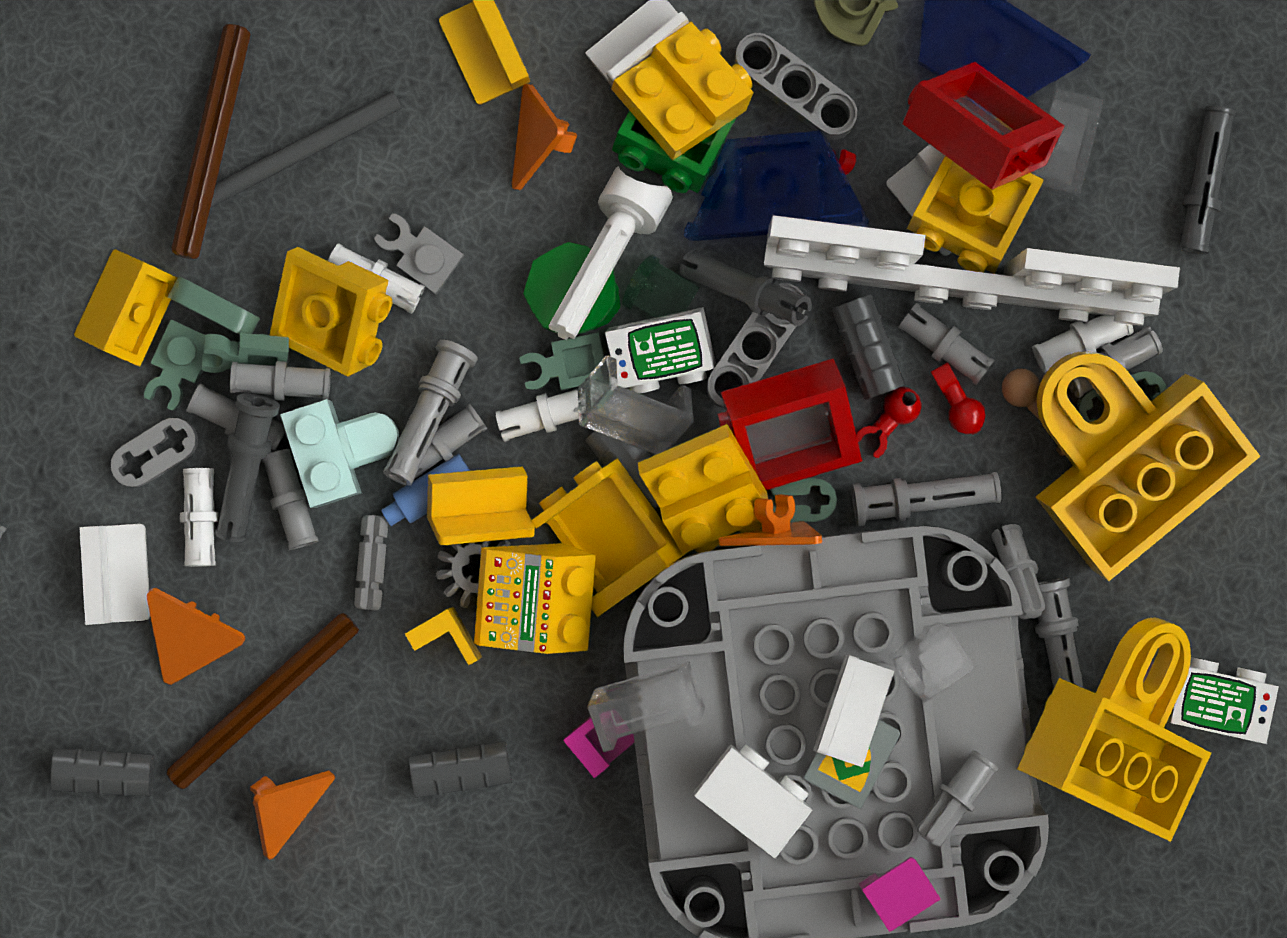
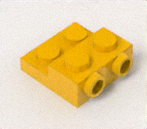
[611,21,754,160]
[907,156,1044,274]
[269,247,392,377]
[638,424,768,554]

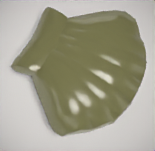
[813,0,899,47]

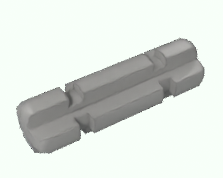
[354,515,388,611]

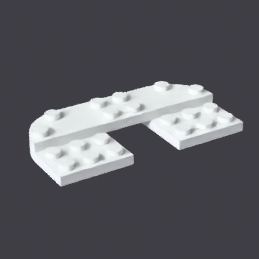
[764,215,1180,325]

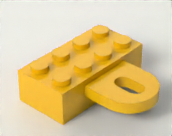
[1035,351,1261,581]
[1017,618,1211,842]

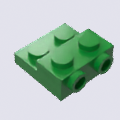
[612,111,737,193]

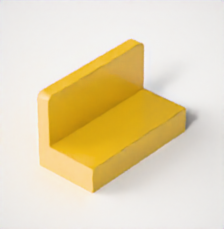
[439,0,530,105]
[74,249,177,367]
[427,466,535,545]
[405,607,482,665]

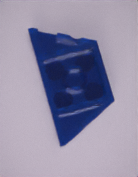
[918,0,1091,98]
[684,131,869,241]

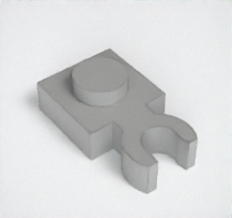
[374,214,465,295]

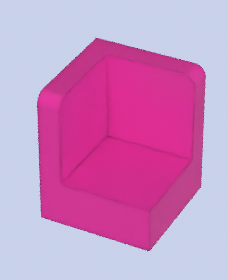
[563,701,635,778]
[859,857,941,932]

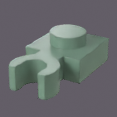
[144,320,205,411]
[520,332,609,391]
[201,333,289,373]

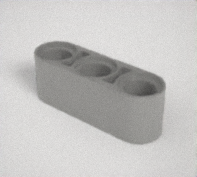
[735,33,857,140]
[707,283,805,409]

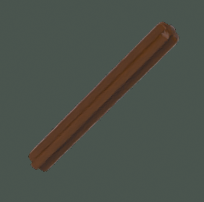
[171,24,250,259]
[166,613,359,789]

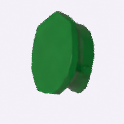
[523,242,620,334]

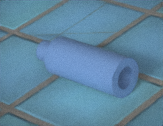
[381,454,470,526]

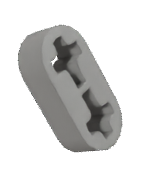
[111,418,198,487]

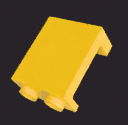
[531,458,686,617]

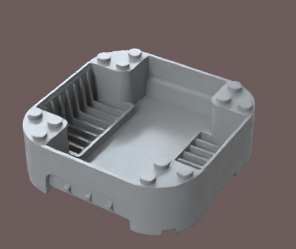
[624,526,1049,938]

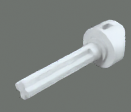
[549,166,673,340]

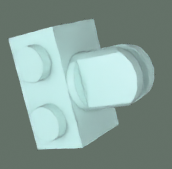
[280,399,400,508]

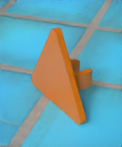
[512,84,577,190]
[718,494,822,546]
[146,588,245,685]
[250,771,335,860]

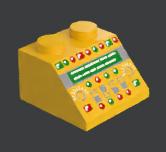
[474,543,596,654]

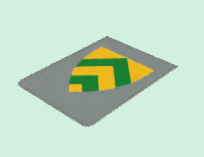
[803,719,900,809]

